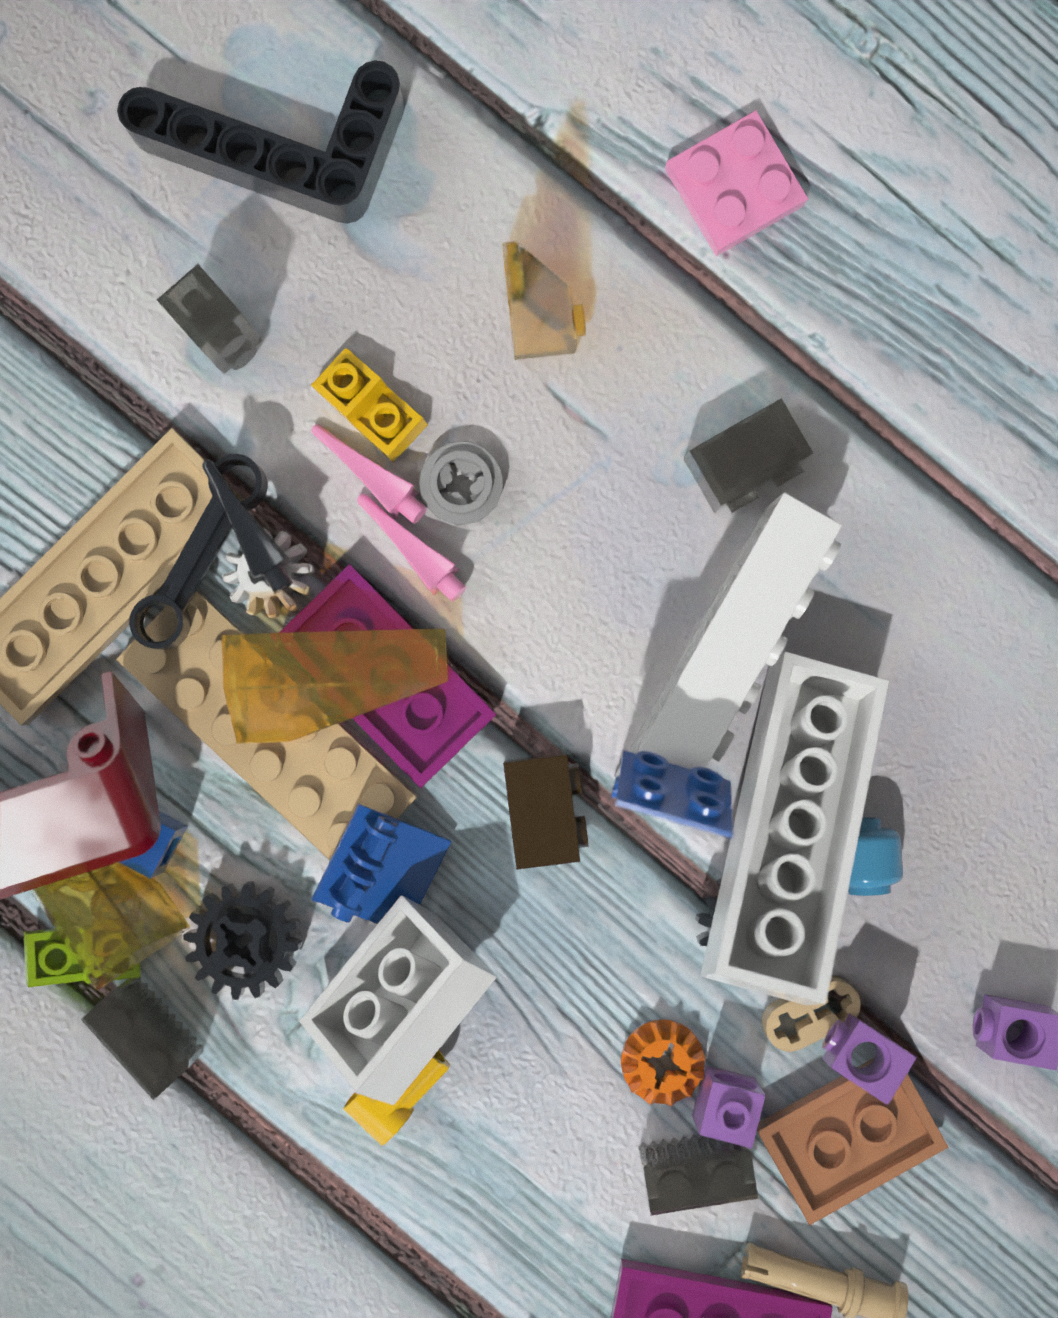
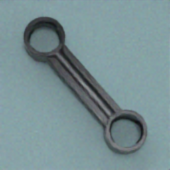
[129,454,268,650]

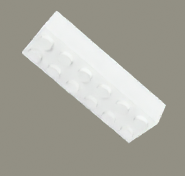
[614,493,842,778]
[700,652,889,1005]

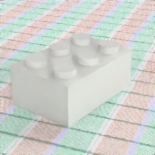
[299,895,497,1105]

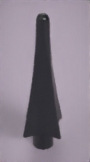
[202,460,293,594]

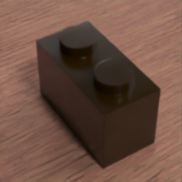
[503,753,589,870]

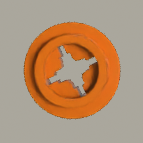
[621,1019,705,1107]

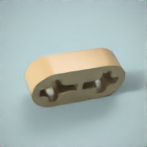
[761,976,861,1052]

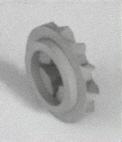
[419,441,503,526]

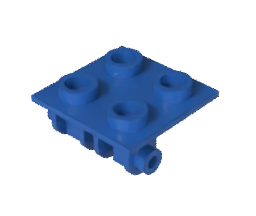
[611,750,734,838]
[311,803,451,924]

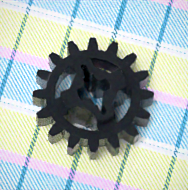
[183,881,302,1000]

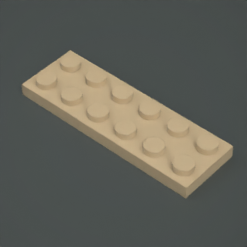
[0,428,245,726]
[116,589,418,860]

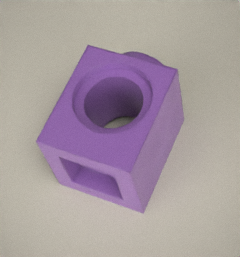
[972,994,1058,1071]
[822,1013,917,1105]
[692,1065,766,1148]

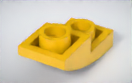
[311,348,428,463]

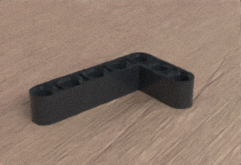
[117,60,405,224]

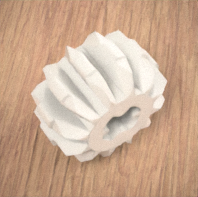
[222,528,314,619]

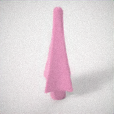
[311,424,427,524]
[357,494,467,602]

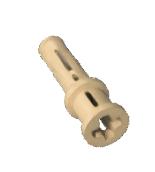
[741,1242,909,1318]

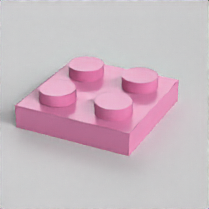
[665,110,808,257]

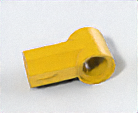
[343,1050,450,1146]

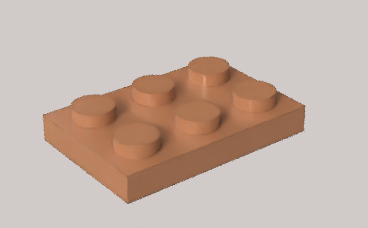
[757,1057,949,1226]

